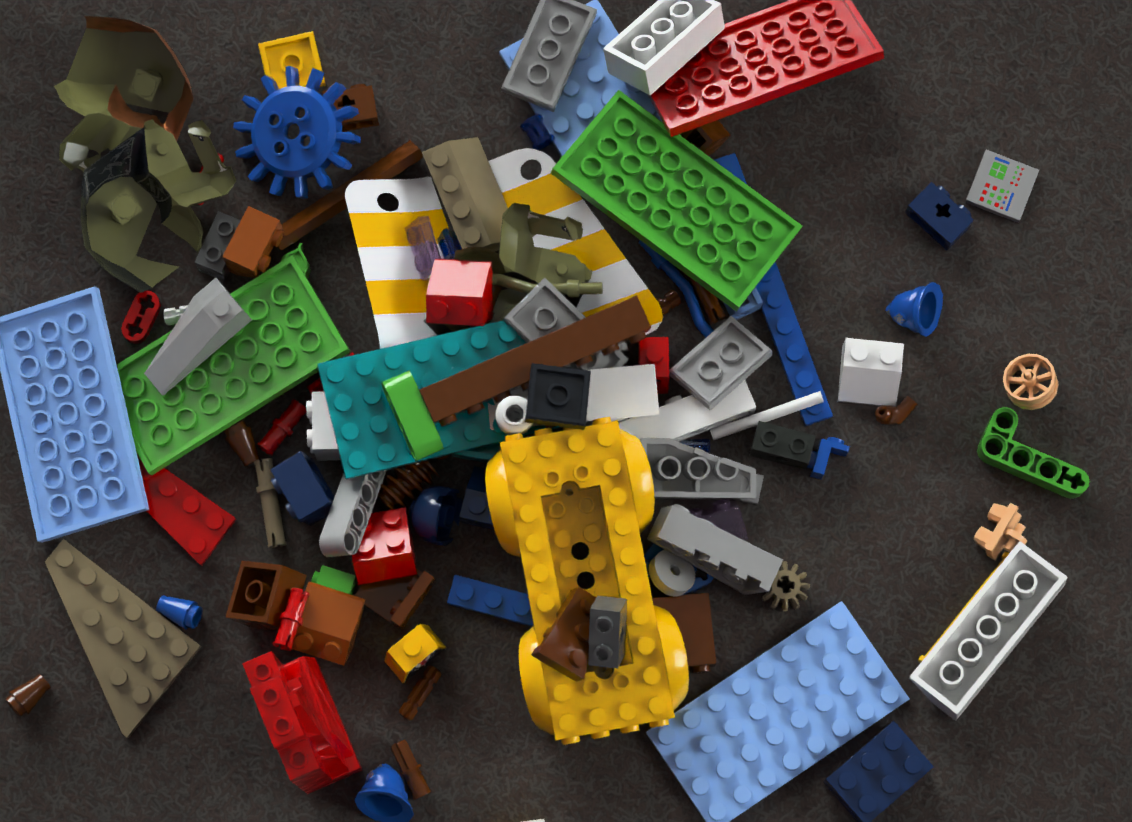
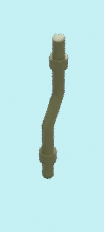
[428,274,603,298]

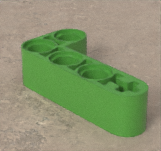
[977,407,1090,499]

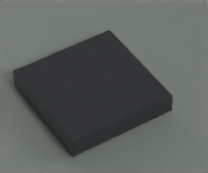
[525,363,591,430]

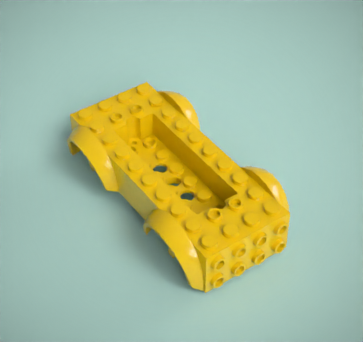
[485,417,689,745]

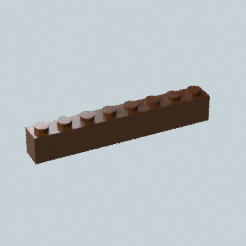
[419,295,651,427]

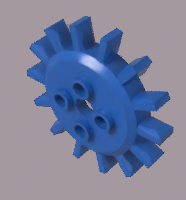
[233,66,361,199]

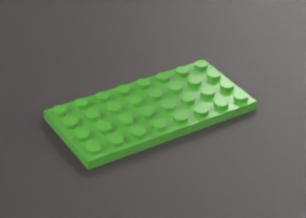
[551,90,802,312]
[117,255,351,475]

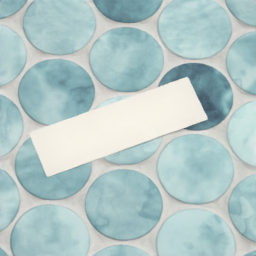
[488,364,659,430]

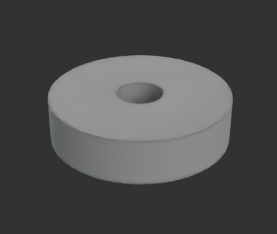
[649,549,695,597]

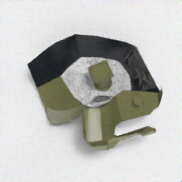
[81,119,236,293]

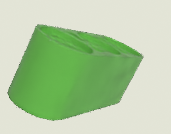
[381,371,444,461]

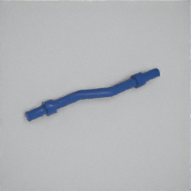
[639,240,714,338]

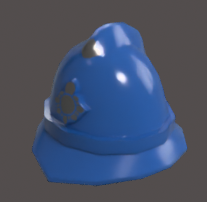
[885,282,943,337]
[354,763,414,822]

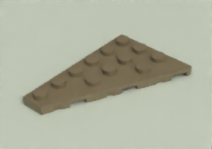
[45,539,202,738]

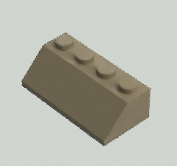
[422,137,508,252]

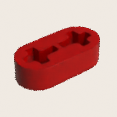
[121,290,161,344]

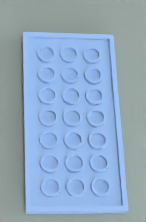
[0,286,150,543]
[646,601,910,822]

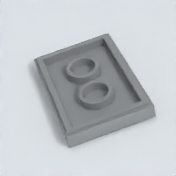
[669,316,772,410]

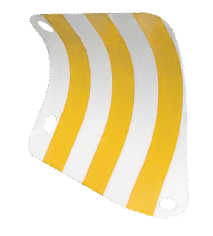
[345,148,663,349]

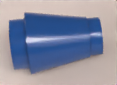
[156,595,203,629]

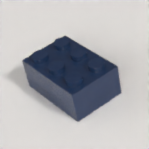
[823,721,934,822]

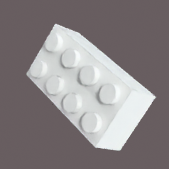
[603,0,725,95]

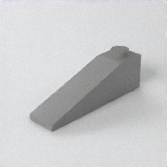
[144,278,252,396]
[640,438,756,499]

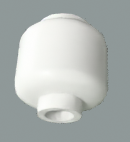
[495,396,533,435]

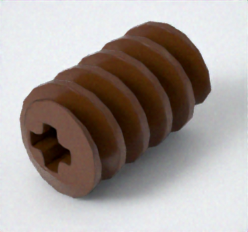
[378,460,440,510]

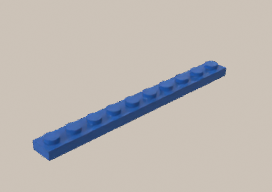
[714,153,833,427]

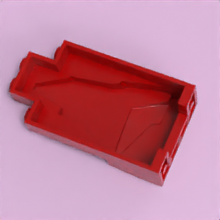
[242,651,362,794]

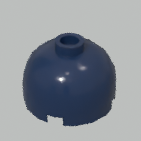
[409,486,463,546]

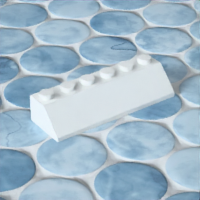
[909,541,1068,721]

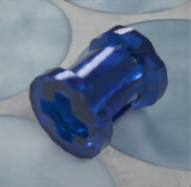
[520,114,556,151]

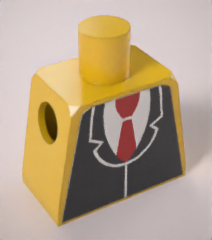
[384,624,446,683]

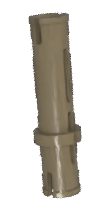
[254,458,287,548]

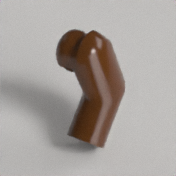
[875,396,918,425]

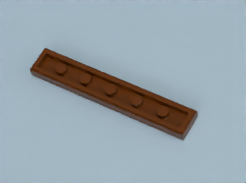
[278,140,423,250]

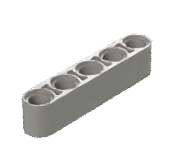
[319,470,387,557]

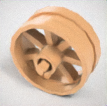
[1003,354,1059,410]

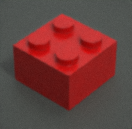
[352,507,417,585]

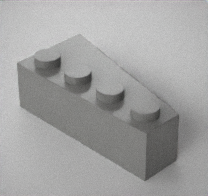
[647,504,783,595]

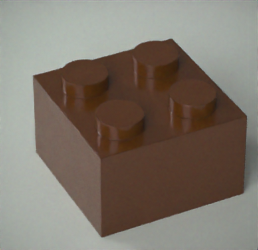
[226,560,307,631]

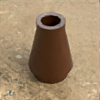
[224,421,260,467]
[5,674,51,717]

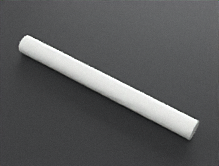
[710,391,824,440]

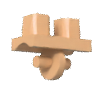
[974,503,1027,561]

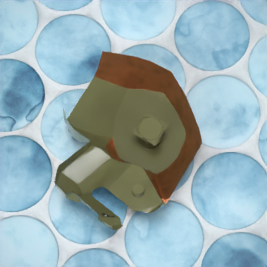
[54,16,194,172]

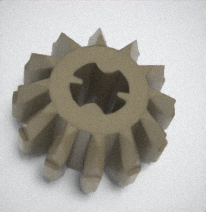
[762,561,810,612]

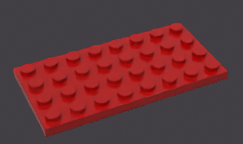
[647,0,884,137]

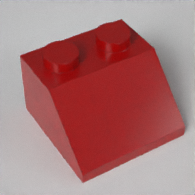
[426,259,493,326]

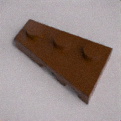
[531,587,596,682]

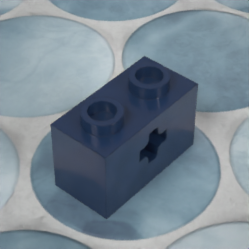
[905,182,974,251]

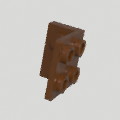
[354,569,436,631]

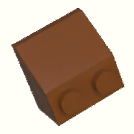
[222,206,284,278]
[292,581,366,666]

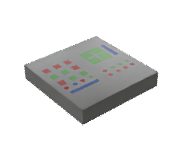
[965,149,1039,223]

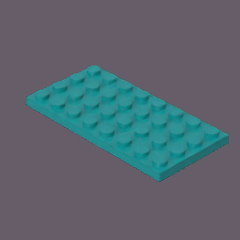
[317,320,562,480]

